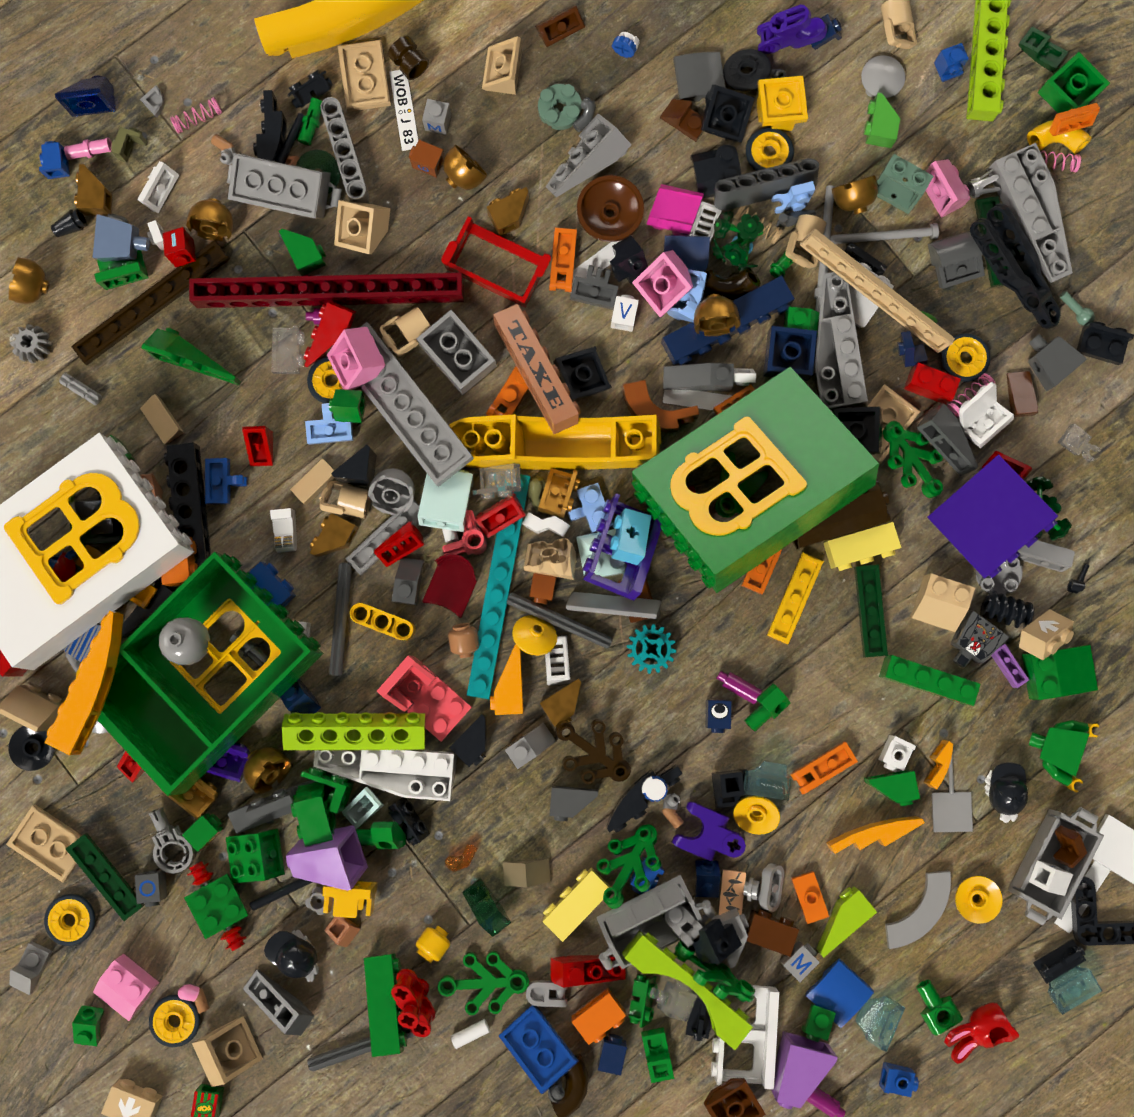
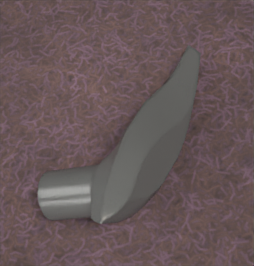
[775,210,816,227]

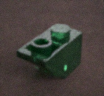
[462,878,511,937]

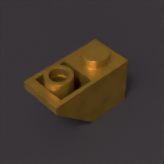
[74,164,112,216]
[487,187,529,237]
[310,513,359,557]

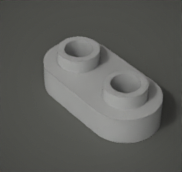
[758,863,784,912]

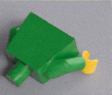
[1029,720,1099,793]

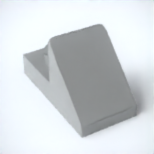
[9,941,53,995]

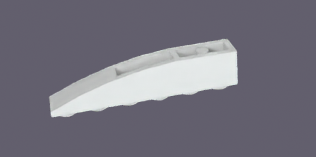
[313,750,457,801]

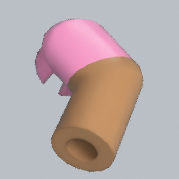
[178,984,210,1013]

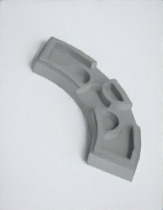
[885,870,951,949]

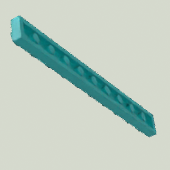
[467,472,530,699]

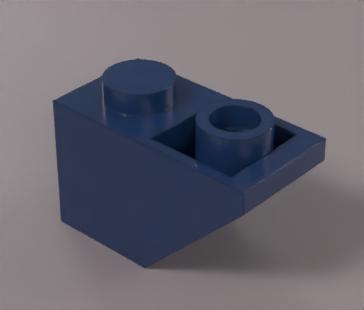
[280,679,321,714]

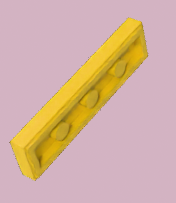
[766,552,824,645]

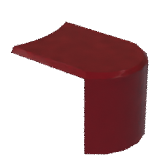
[422,554,477,618]

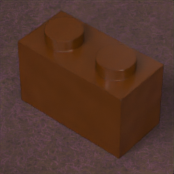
[746,909,799,957]

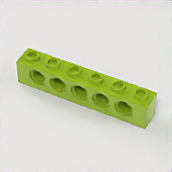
[966,0,1011,122]
[282,712,425,750]

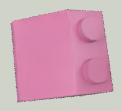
[926,160,971,218]
[632,250,693,317]
[327,327,385,390]
[93,954,160,1021]

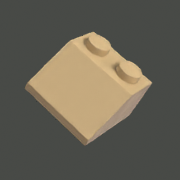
[911,573,975,632]
[0,683,62,732]
[192,1016,263,1087]

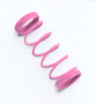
[170,97,222,134]
[1040,150,1081,173]
[947,373,996,418]

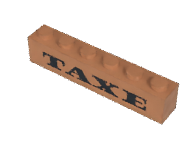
[493,304,581,434]

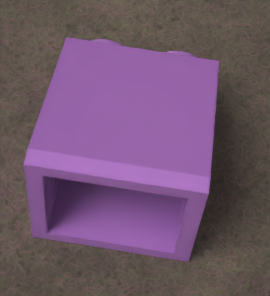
[286,825,368,891]
[771,1031,838,1109]

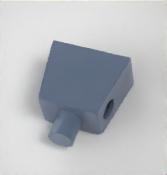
[92,214,150,262]

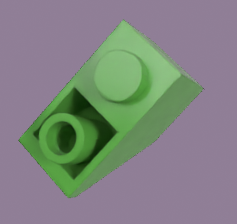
[863,93,900,148]

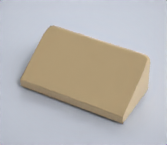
[140,394,184,445]
[290,458,334,506]

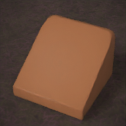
[324,917,360,947]

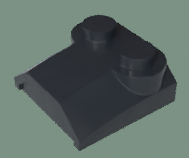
[701,85,755,143]
[690,145,742,198]
[553,346,612,402]
[834,407,882,455]

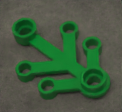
[883,421,943,498]
[596,824,661,909]
[674,940,756,1002]
[438,951,529,1015]

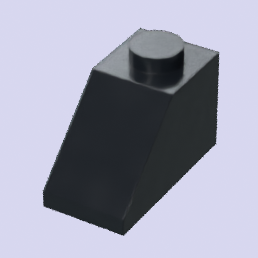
[449,714,487,767]

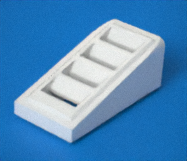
[689,201,722,243]
[545,636,570,686]

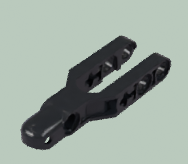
[970,203,1061,329]

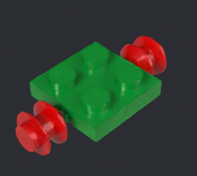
[184,861,249,951]

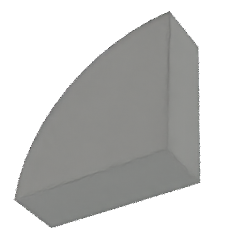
[140,85,164,118]

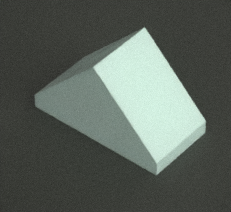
[342,787,384,830]

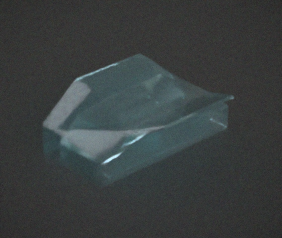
[744,761,791,801]
[1048,966,1102,1015]
[855,996,905,1052]

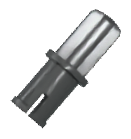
[229,630,269,667]

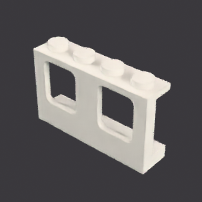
[711,983,779,1089]

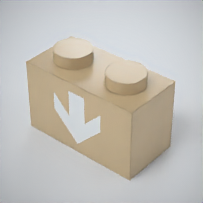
[1019,609,1074,660]
[101,1079,163,1117]

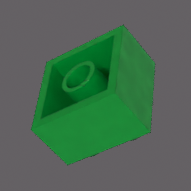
[1038,52,1110,113]
[291,782,336,847]

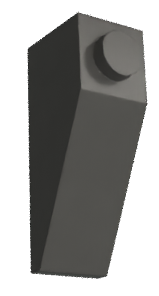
[663,363,734,392]
[917,403,978,476]
[243,970,314,1036]

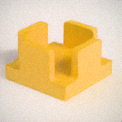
[756,76,808,132]
[322,881,378,918]

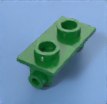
[628,974,658,1028]

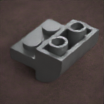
[928,231,985,289]

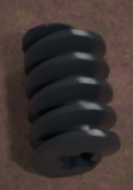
[980,590,1034,628]

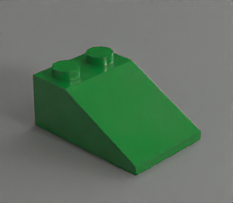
[1022,645,1098,700]

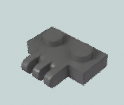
[570,265,619,310]

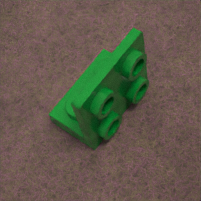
[94,250,149,290]
[301,767,354,814]
[226,828,285,883]

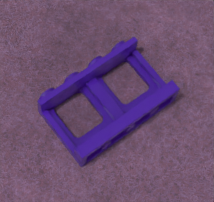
[583,493,661,601]

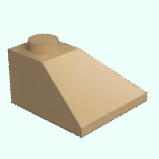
[334,200,390,254]

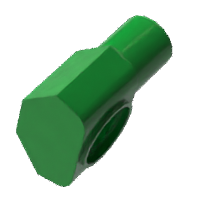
[744,683,791,732]
[356,821,406,849]
[916,979,963,1035]

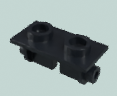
[287,70,333,109]
[844,242,887,276]
[388,797,430,846]
[1033,939,1086,984]
[685,990,711,1041]

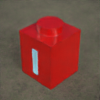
[162,227,196,267]

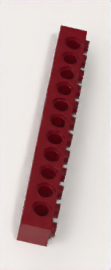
[189,272,464,308]

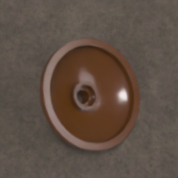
[577,175,644,242]

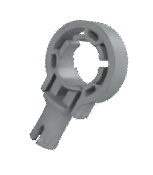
[148,807,196,873]

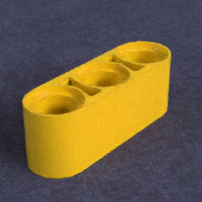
[350,603,416,641]

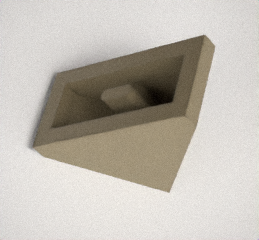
[503,858,551,888]

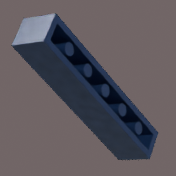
[661,276,795,366]

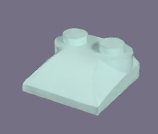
[576,529,626,577]

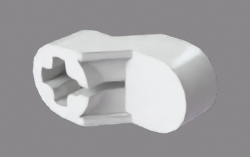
[522,512,570,537]

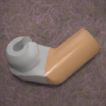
[211,134,235,165]
[662,793,684,829]

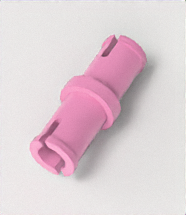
[64,138,112,160]

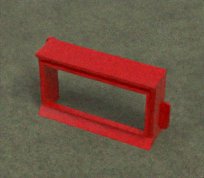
[441,216,551,308]

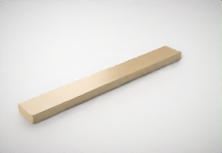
[800,229,955,353]

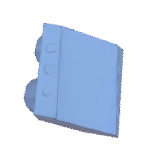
[667,270,707,323]

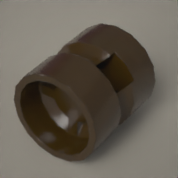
[388,35,430,80]

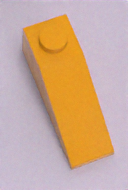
[490,644,524,715]

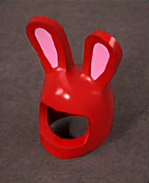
[944,1002,1019,1064]

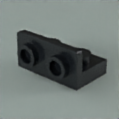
[1077,321,1134,365]

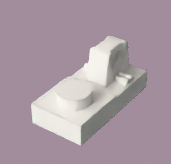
[137,161,179,213]

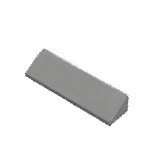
[1017,540,1075,572]
[566,592,661,619]

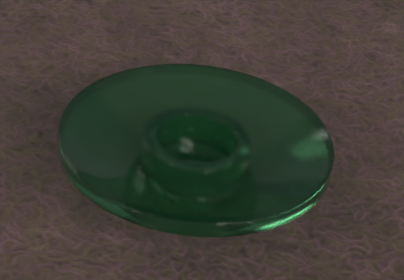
[296,149,340,194]

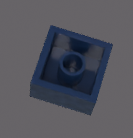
[763,326,817,381]

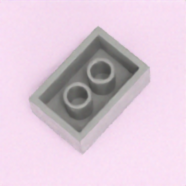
[416,310,497,395]

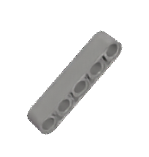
[321,97,369,203]

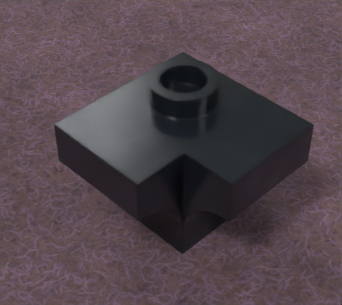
[610,236,648,284]
[74,495,117,535]
[711,769,750,808]
[692,919,742,964]

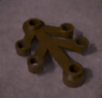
[555,719,631,784]

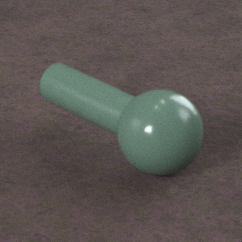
[1059,291,1095,326]

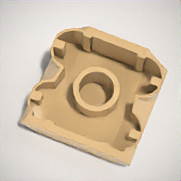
[524,538,577,580]

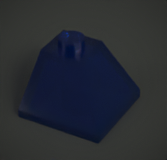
[55,75,116,117]

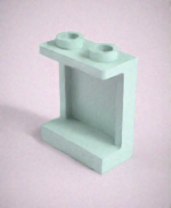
[418,470,473,532]

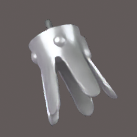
[967,169,1001,198]

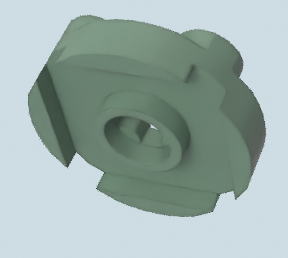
[538,84,582,130]

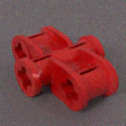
[391,969,436,1037]

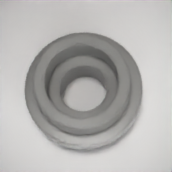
[743,877,760,901]

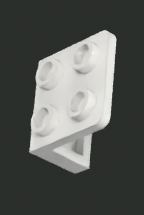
[848,261,894,328]
[959,382,1014,449]

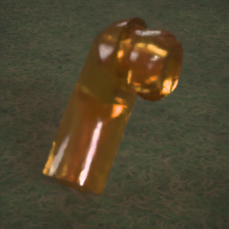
[445,843,478,872]

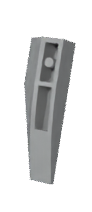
[987,143,1073,283]
[815,272,868,410]

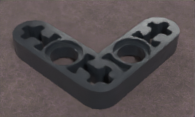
[1071,876,1134,946]

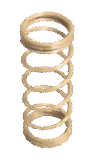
[734,206,784,245]

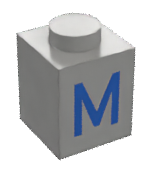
[422,99,451,135]
[780,941,820,982]

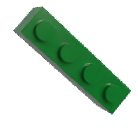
[879,655,981,706]
[364,953,407,1057]

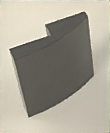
[673,52,726,101]

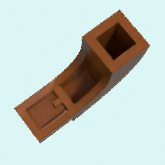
[622,380,699,433]

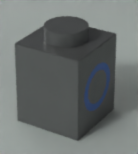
[135,870,167,907]

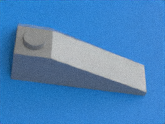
[546,114,632,197]

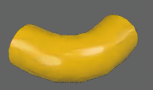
[1027,120,1092,155]

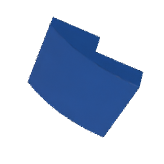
[806,959,874,1028]

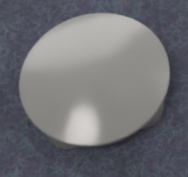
[861,55,905,98]
[975,558,1023,595]

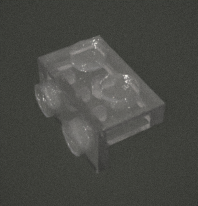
[271,325,305,374]
[473,463,521,499]

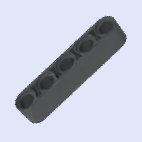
[714,158,819,210]

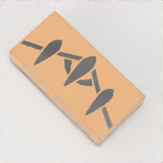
[718,869,746,915]

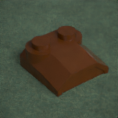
[704,1078,766,1117]

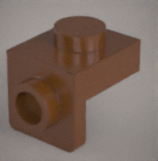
[1053,825,1087,868]

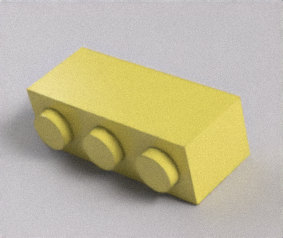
[823,522,901,571]
[543,867,611,942]

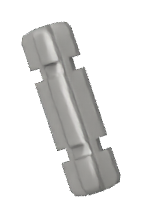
[59,373,102,405]

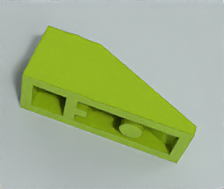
[816,887,877,958]

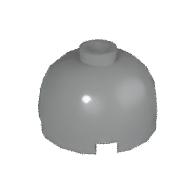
[368,468,415,515]
[159,617,210,665]

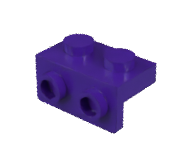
[206,743,250,783]

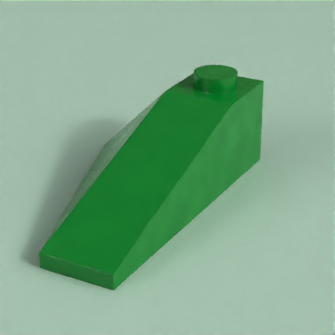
[141,328,241,386]

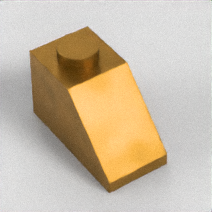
[540,678,581,727]

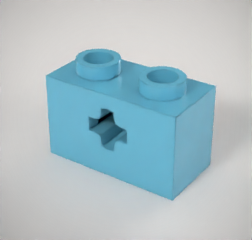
[610,508,651,565]

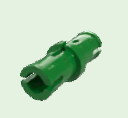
[297,98,322,146]

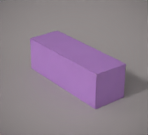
[991,644,1029,688]

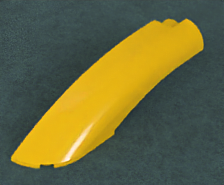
[254,0,423,59]
[449,414,661,470]

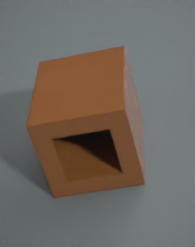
[409,140,445,178]
[529,573,557,605]

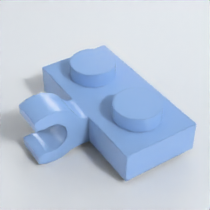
[771,181,815,214]
[305,403,354,445]
[568,483,613,533]

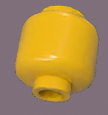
[416,926,451,963]

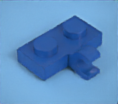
[205,458,247,505]

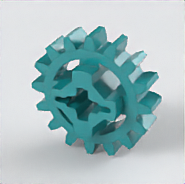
[626,624,676,674]

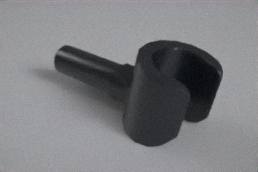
[1067,564,1089,594]

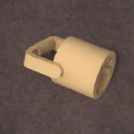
[881,0,917,49]
[785,214,826,268]
[379,307,431,357]
[319,481,371,519]

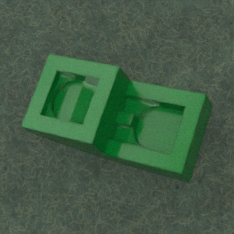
[641,1027,674,1083]

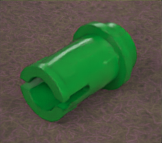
[769,251,794,278]

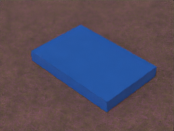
[499,1005,579,1094]

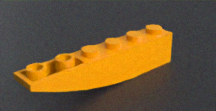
[45,611,124,755]

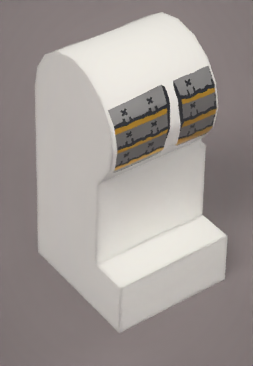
[270,508,297,553]

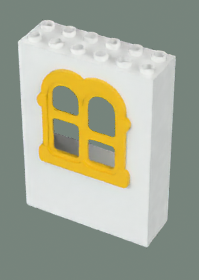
[0,433,194,670]

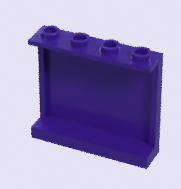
[927,454,1058,579]

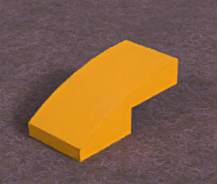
[923,740,953,789]

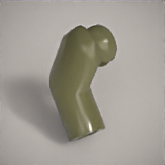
[527,477,546,512]

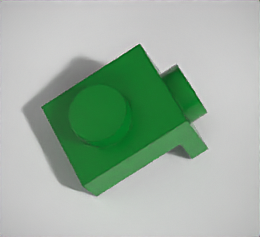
[801,1004,836,1042]
[72,1006,104,1047]

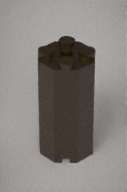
[792,479,891,550]

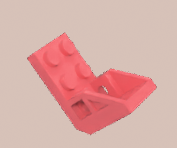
[377,655,472,742]

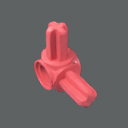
[442,510,487,555]

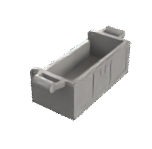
[227,153,342,219]
[1007,807,1104,925]
[596,875,715,970]

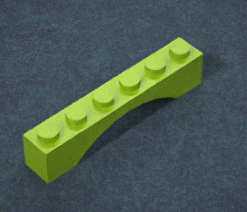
[622,930,753,1050]

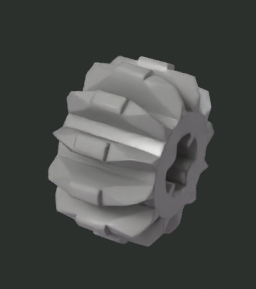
[10,324,52,363]

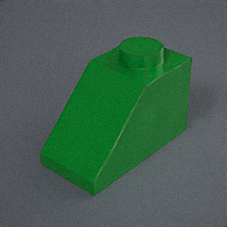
[279,229,326,276]
[783,306,820,339]
[864,769,920,806]

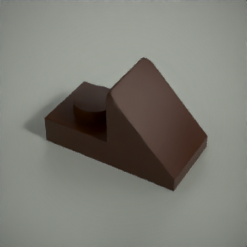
[660,99,704,142]

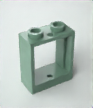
[877,154,934,214]

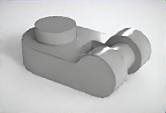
[665,905,703,947]
[526,980,568,1007]

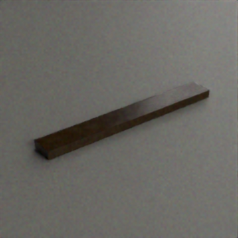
[71,240,230,365]

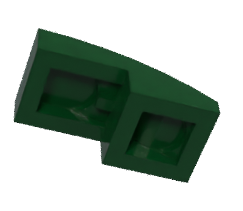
[1018,27,1069,74]

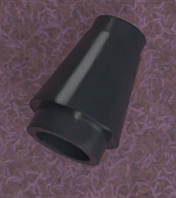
[51,209,87,238]

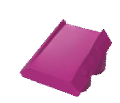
[646,184,704,235]

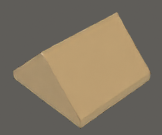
[482,36,522,95]

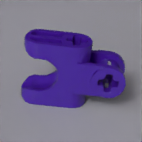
[757,4,827,54]
[671,801,746,861]

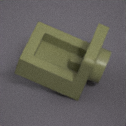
[111,127,147,163]

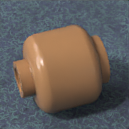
[448,623,480,658]

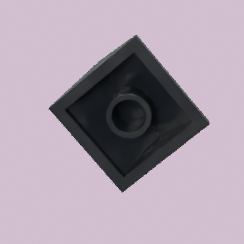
[331,445,377,486]

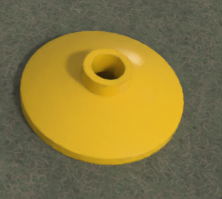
[512,615,557,656]
[733,796,780,835]
[955,876,1002,924]

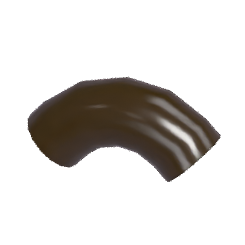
[704,269,761,300]
[551,1054,589,1117]

